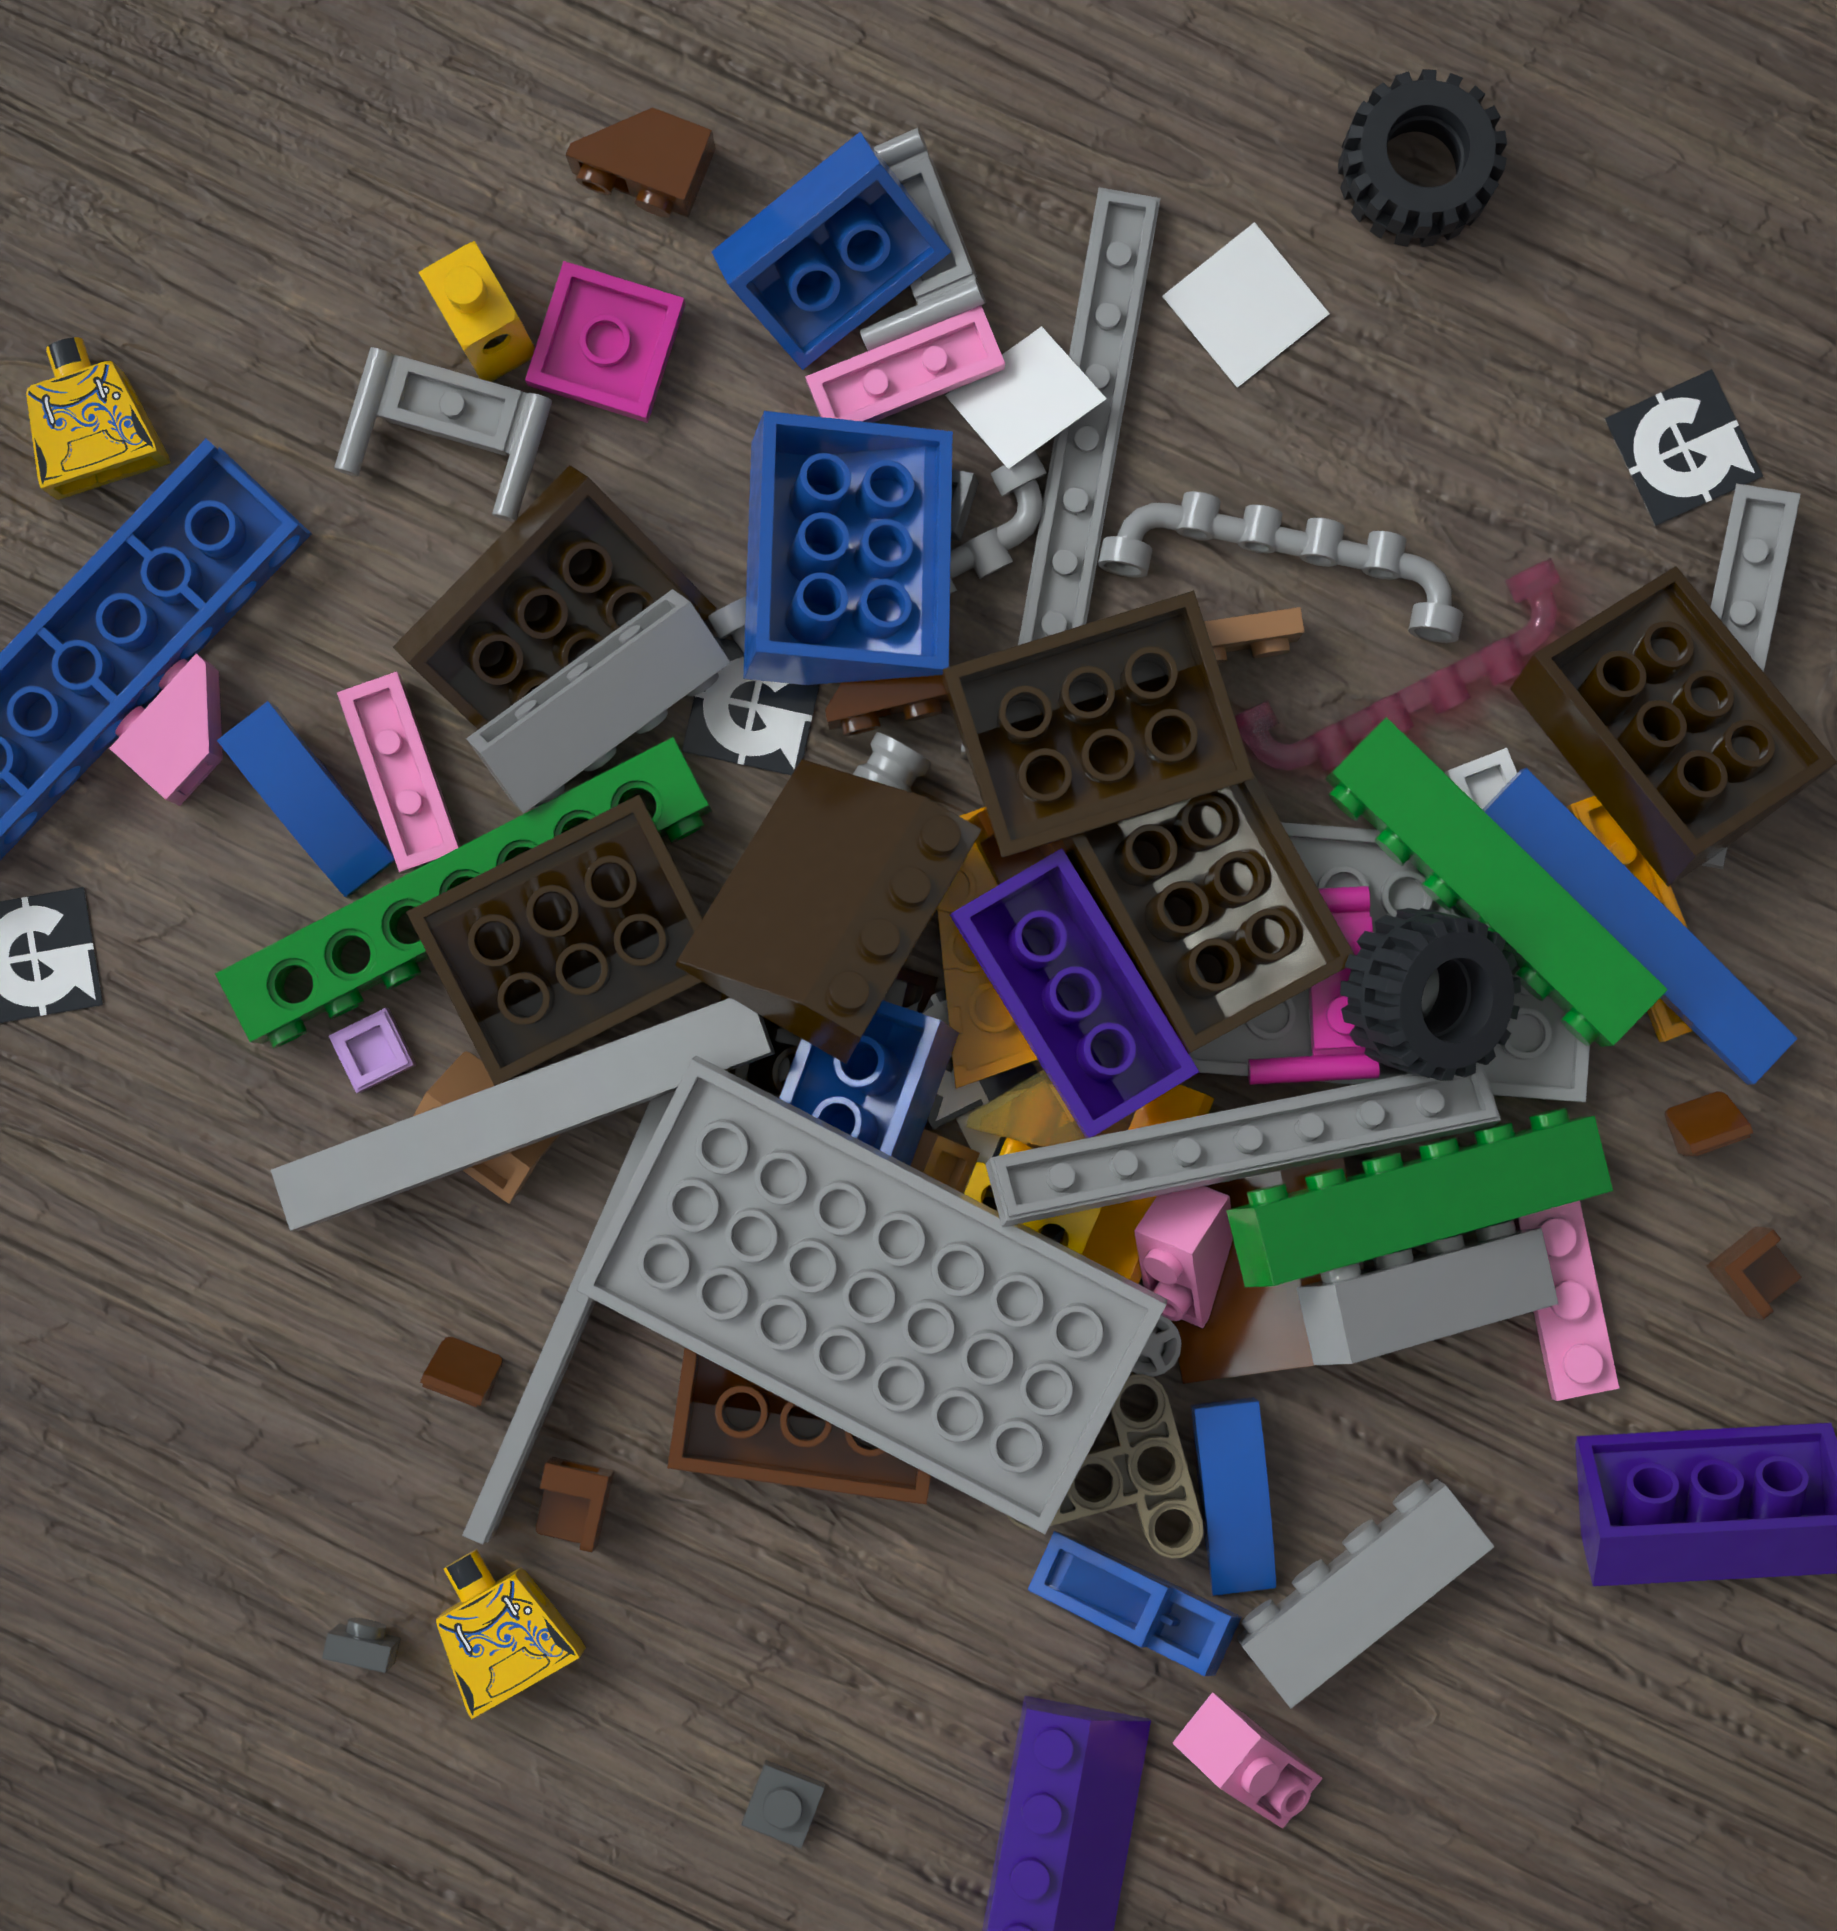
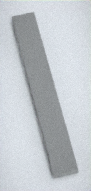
[1018,187,1161,645]
[271,998,775,1231]
[985,1063,1501,1227]
[462,1091,675,1545]

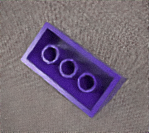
[950,848,1199,1138]
[1575,1423,1837,1587]
[982,1696,1151,1931]

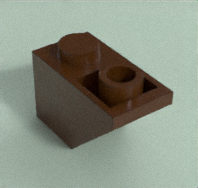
[566,107,716,218]
[825,675,949,736]

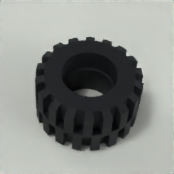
[1338,69,1507,247]
[1340,908,1521,1081]

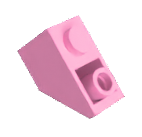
[109,654,223,806]
[1134,1186,1233,1328]
[1172,1692,1323,1829]

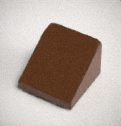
[1665,1091,1753,1156]
[420,1337,503,1407]

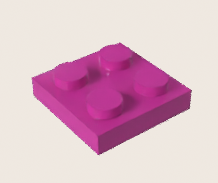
[525,261,686,423]

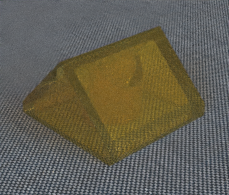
[965,1069,1086,1147]

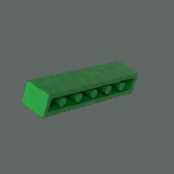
[1325,717,1668,1047]
[1226,1108,1613,1287]

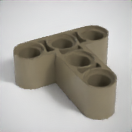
[1007,1371,1203,1559]

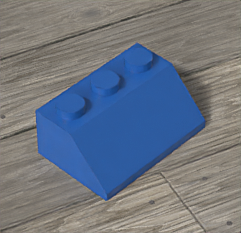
[711,131,951,370]
[779,1000,959,1166]

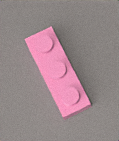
[805,306,1005,423]
[337,671,461,874]
[1514,1200,1619,1401]

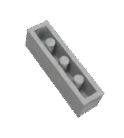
[466,589,731,814]
[1297,1220,1558,1365]
[1236,1479,1494,1709]

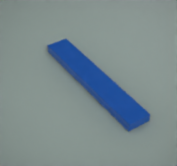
[1482,768,1798,1085]

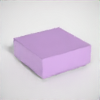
[329,1008,416,1093]

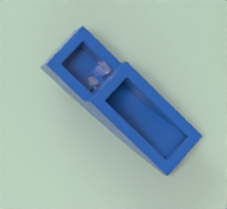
[217,701,395,898]
[1190,1397,1276,1596]
[1028,1531,1242,1676]

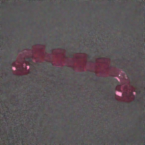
[1235,558,1562,771]

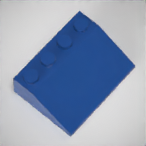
[743,411,953,685]

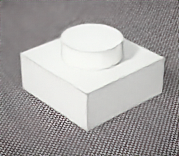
[1445,748,1517,809]

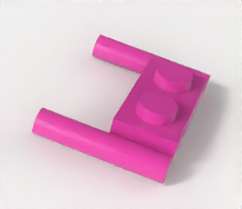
[1248,886,1380,1085]

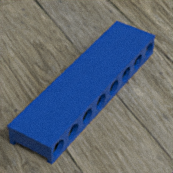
[0,438,312,860]

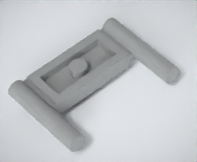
[860,128,986,351]
[334,347,552,522]

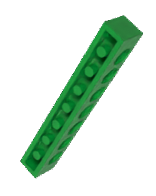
[215,737,712,1049]

